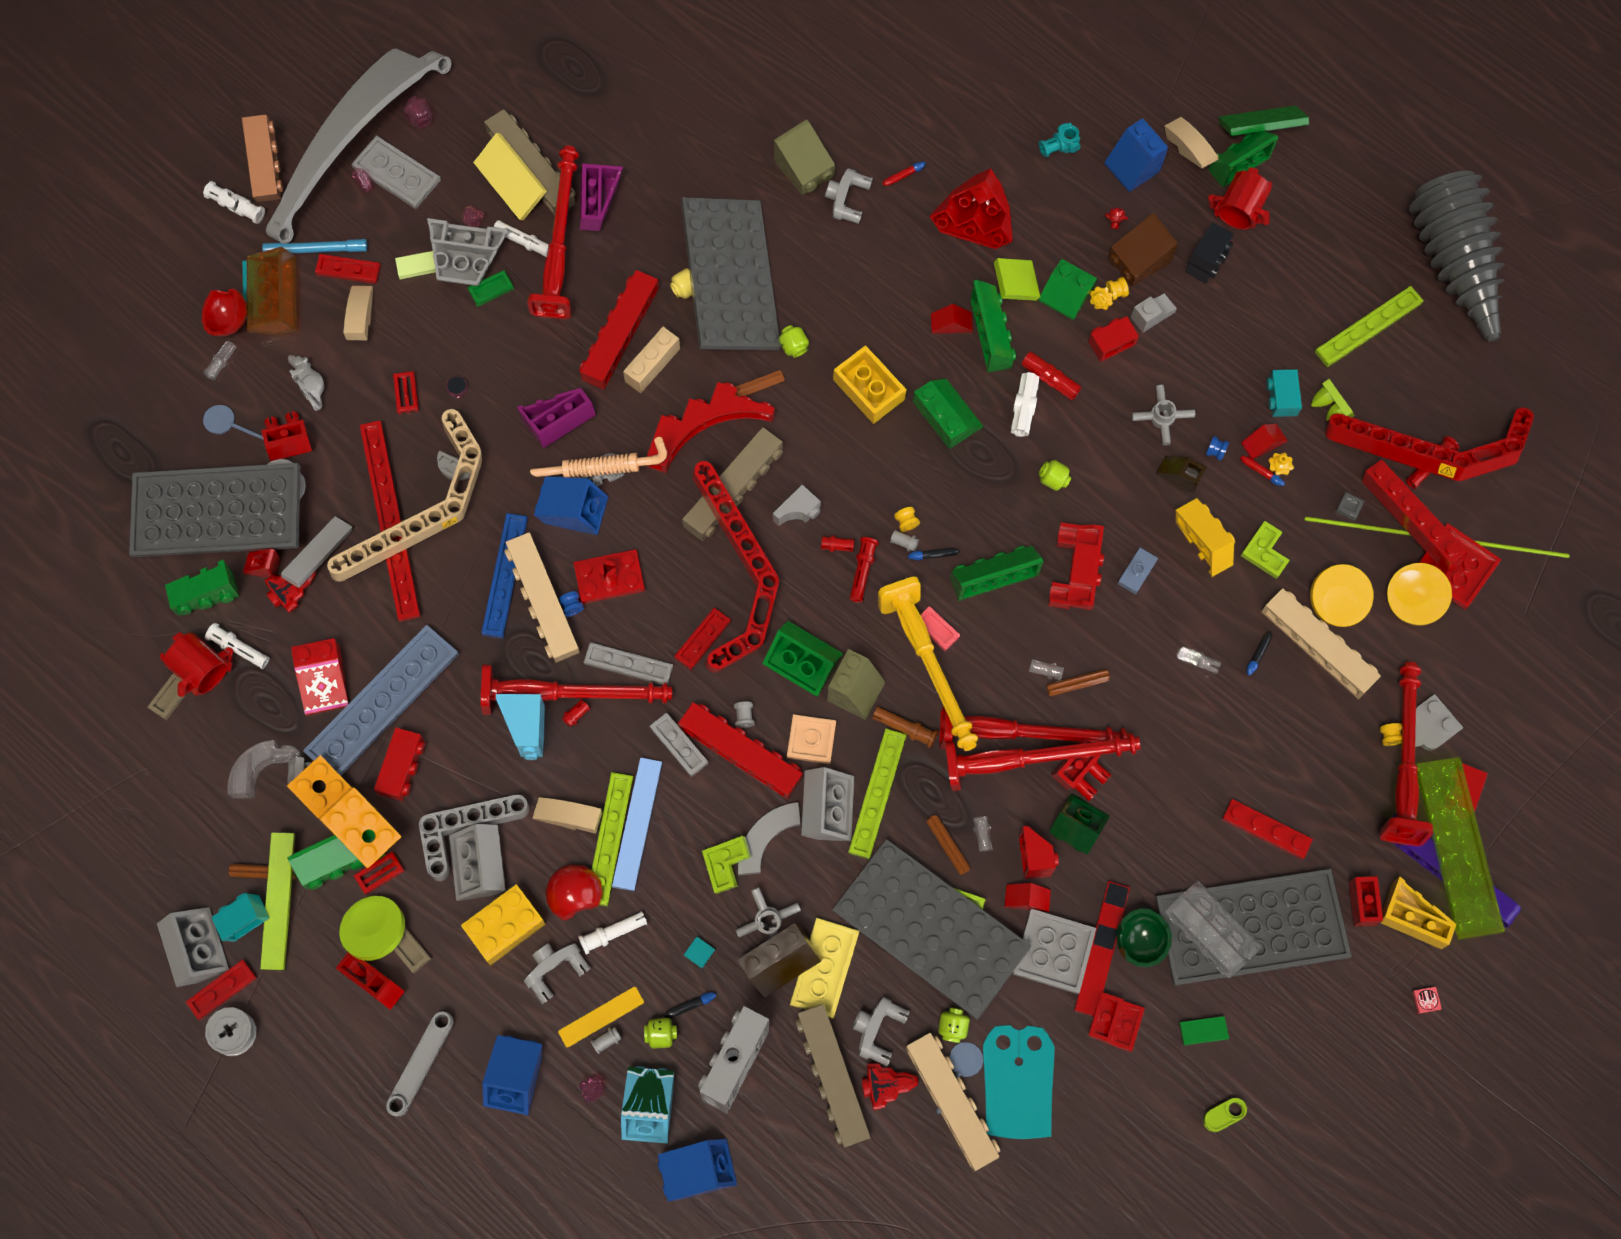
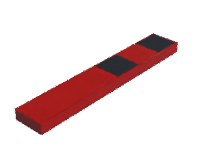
[1074,881,1130,1017]

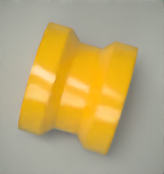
[1106,277,1129,301]
[894,507,920,532]
[1380,723,1402,746]

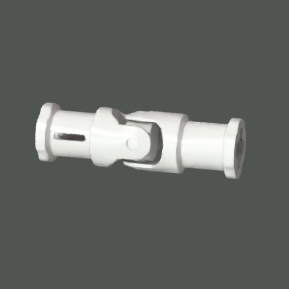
[203,181,265,224]

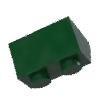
[1049,794,1110,855]

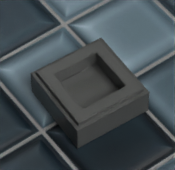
[1336,492,1365,521]

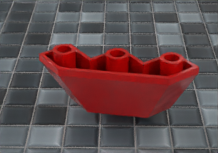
[930,168,1013,249]

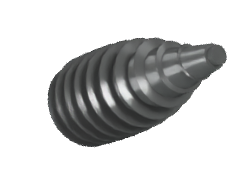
[1409,171,1505,342]

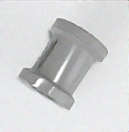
[734,702,755,728]

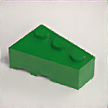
[165,560,239,616]

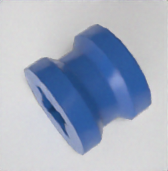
[1205,436,1229,461]
[558,591,584,617]

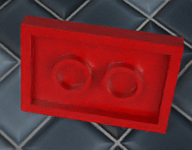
[573,549,645,604]

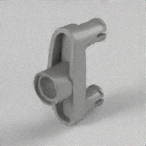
[825,168,873,224]
[523,943,591,1004]
[852,997,910,1067]

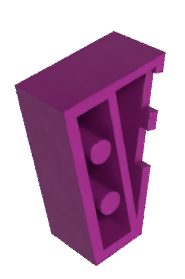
[579,164,623,231]
[517,388,596,448]

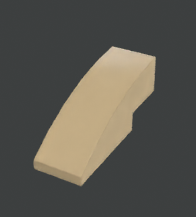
[1165,117,1219,168]
[343,286,373,340]
[533,797,602,834]

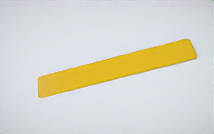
[558,987,644,1047]

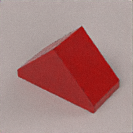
[931,304,973,334]
[1241,424,1288,460]
[243,548,281,578]
[1004,883,1051,913]

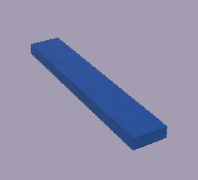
[481,513,528,638]

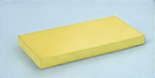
[473,133,547,220]
[790,918,859,1019]

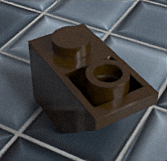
[1156,456,1207,493]

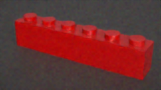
[579,270,659,390]
[1362,460,1468,574]
[678,702,803,800]

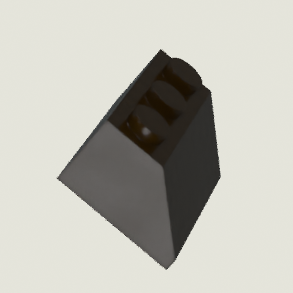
[737,922,822,998]

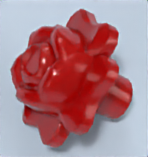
[1105,208,1128,229]

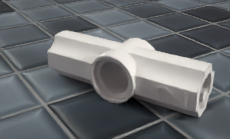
[1011,372,1039,437]

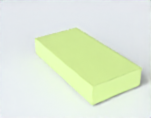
[395,251,436,279]

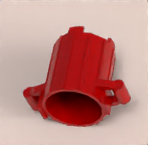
[1208,167,1272,230]
[160,632,233,697]

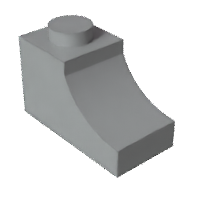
[1131,293,1177,333]
[773,485,821,526]

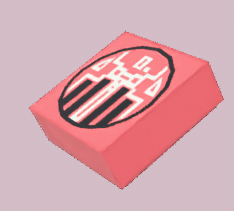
[1412,987,1442,1014]

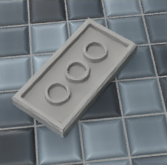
[351,135,441,209]

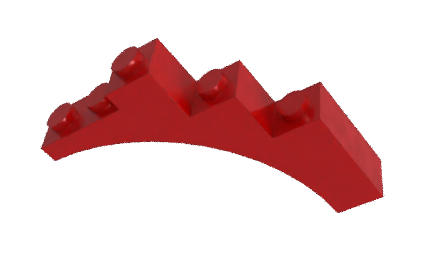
[646,382,775,473]

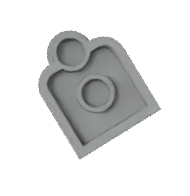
[1415,694,1463,751]

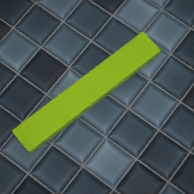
[1315,286,1424,368]
[848,729,906,860]
[592,772,634,907]
[260,833,296,970]

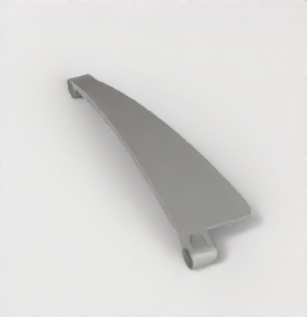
[266,49,451,244]

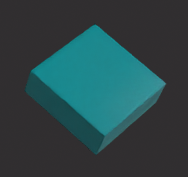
[684,937,715,969]

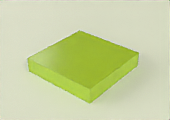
[994,258,1040,301]

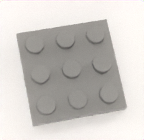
[1013,909,1096,994]

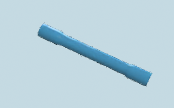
[262,239,367,256]

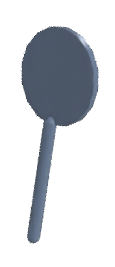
[203,405,263,440]
[936,1042,983,1114]

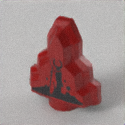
[264,571,316,613]
[862,1063,918,1111]

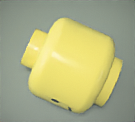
[670,268,692,299]

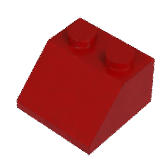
[1018,826,1059,879]

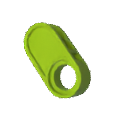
[1203,1098,1247,1132]

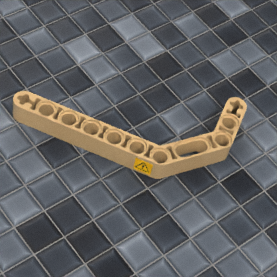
[327,409,482,581]

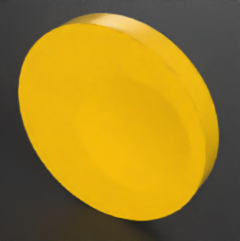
[1387,563,1452,626]
[1310,564,1373,627]

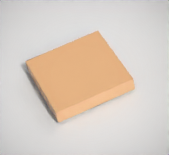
[787,714,836,764]

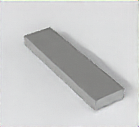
[281,516,352,588]
[584,642,673,685]

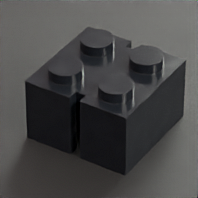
[1185,222,1234,284]

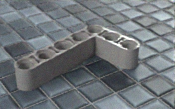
[419,795,530,881]

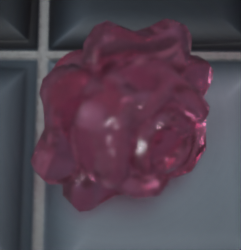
[463,205,484,227]
[579,1076,603,1103]

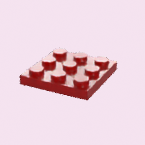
[1419,523,1502,610]

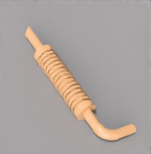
[530,437,667,478]

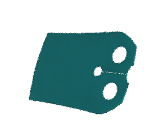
[983,1025,1055,1139]

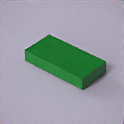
[467,270,514,307]
[1179,1016,1229,1046]

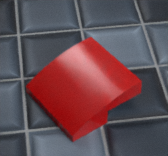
[1088,992,1145,1053]

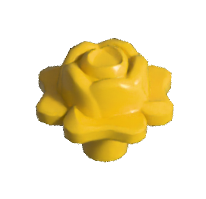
[1090,286,1113,310]
[1268,453,1294,475]

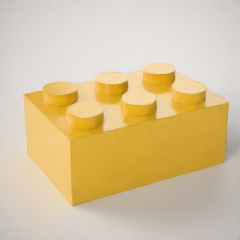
[833,345,906,424]
[461,884,546,966]

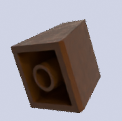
[1108,213,1178,287]

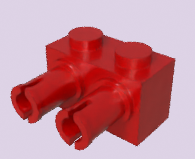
[261,411,312,462]
[1050,741,1111,801]

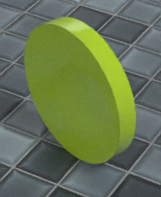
[339,896,405,961]

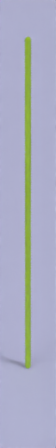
[1304,517,1570,558]

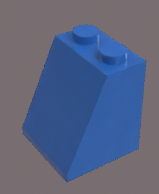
[1104,118,1168,192]
[534,476,608,535]
[482,1035,542,1115]
[658,1139,737,1202]

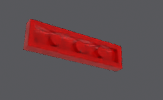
[1222,799,1313,860]

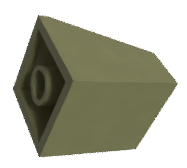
[774,119,835,195]
[827,649,885,720]

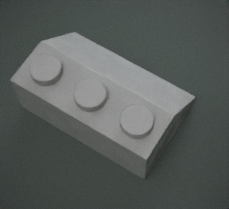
[801,767,854,841]
[449,824,505,901]
[157,907,229,987]

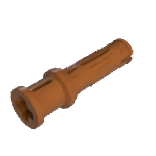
[872,706,939,749]

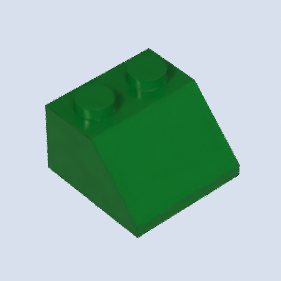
[1038,259,1097,321]

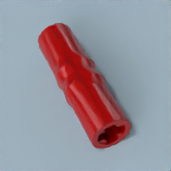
[1021,351,1082,401]

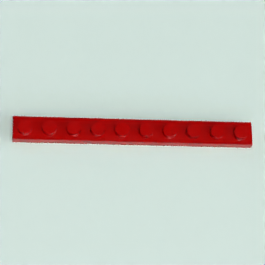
[360,421,421,622]

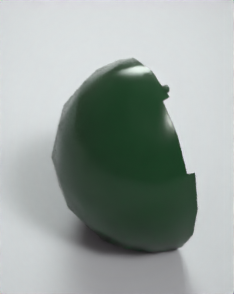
[1116,908,1172,968]

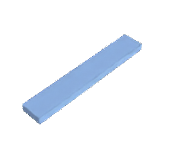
[612,758,662,892]

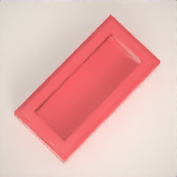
[921,606,960,651]

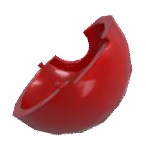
[202,289,247,337]
[545,864,602,921]

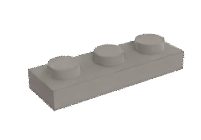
[650,713,708,777]

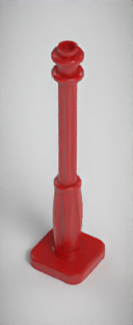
[527,146,579,319]
[1380,662,1433,846]
[481,664,672,715]
[939,705,1130,750]
[945,733,1141,791]

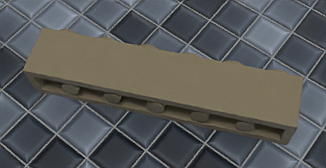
[484,109,576,216]
[682,427,783,541]
[795,1004,871,1148]

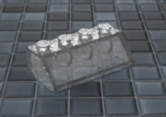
[1165,881,1262,979]

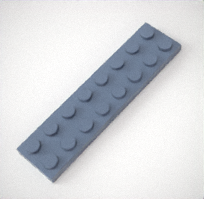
[303,625,459,776]

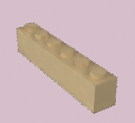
[504,532,579,663]
[1262,588,1381,699]
[905,1033,1000,1173]

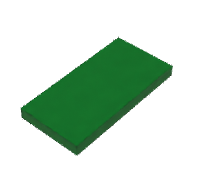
[1219,105,1309,136]

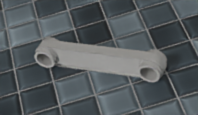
[386,1011,454,1117]

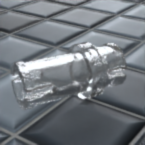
[1029,659,1064,681]
[973,816,993,852]

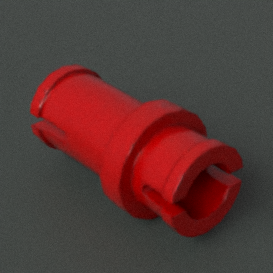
[821,535,854,552]

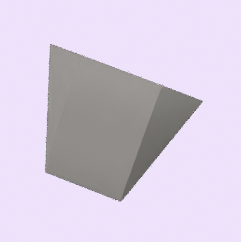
[427,218,508,286]

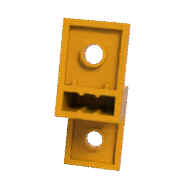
[287,755,401,868]

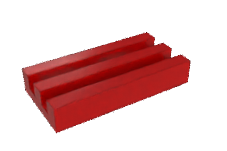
[393,371,419,415]
[353,852,404,895]

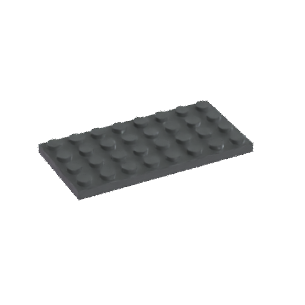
[680,197,781,350]
[129,463,301,557]
[832,839,1032,1020]
[1155,869,1352,986]

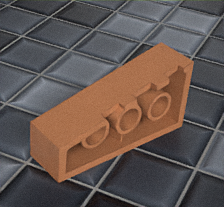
[242,115,283,202]

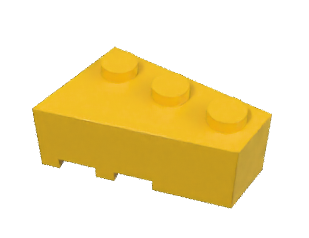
[1176,498,1235,577]
[1381,877,1457,949]

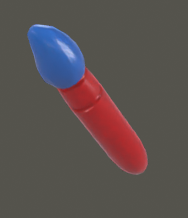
[883,162,926,186]
[1240,456,1285,486]

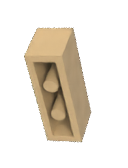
[623,327,680,393]

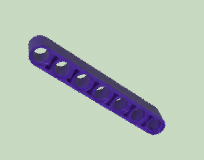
[1391,814,1521,928]

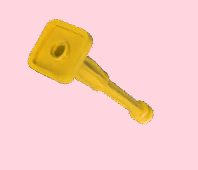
[878,577,978,751]

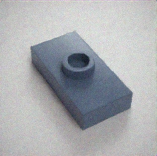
[1118,548,1158,595]

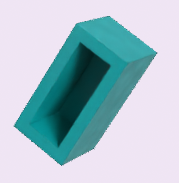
[1266,369,1302,417]
[211,893,269,942]

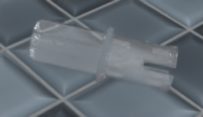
[203,341,236,380]
[1177,647,1221,674]

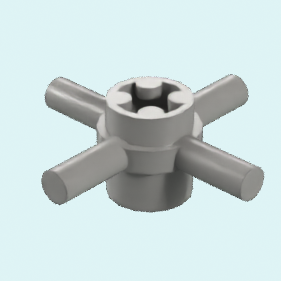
[1131,385,1195,446]
[736,887,801,938]

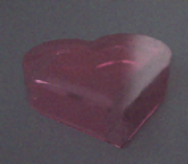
[352,168,372,193]

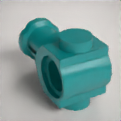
[1038,123,1081,158]

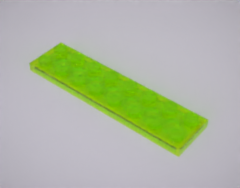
[1416,757,1505,940]

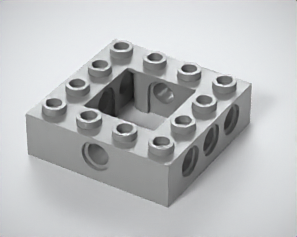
[698,1006,769,1114]

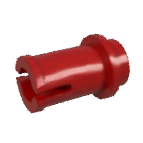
[562,699,590,727]

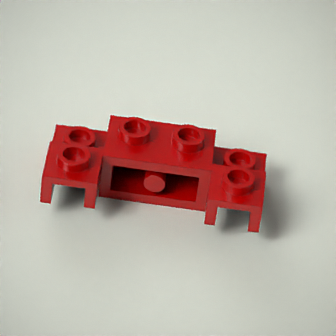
[1048,522,1104,610]

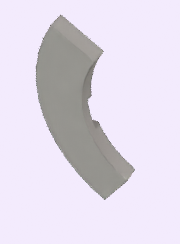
[738,802,800,876]

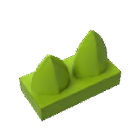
[1311,379,1355,421]

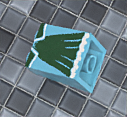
[621,1066,674,1144]

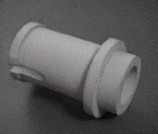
[890,530,919,552]
[591,1027,622,1054]

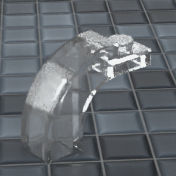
[227,740,301,799]

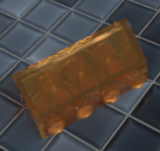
[247,246,297,335]

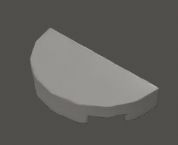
[437,450,471,481]

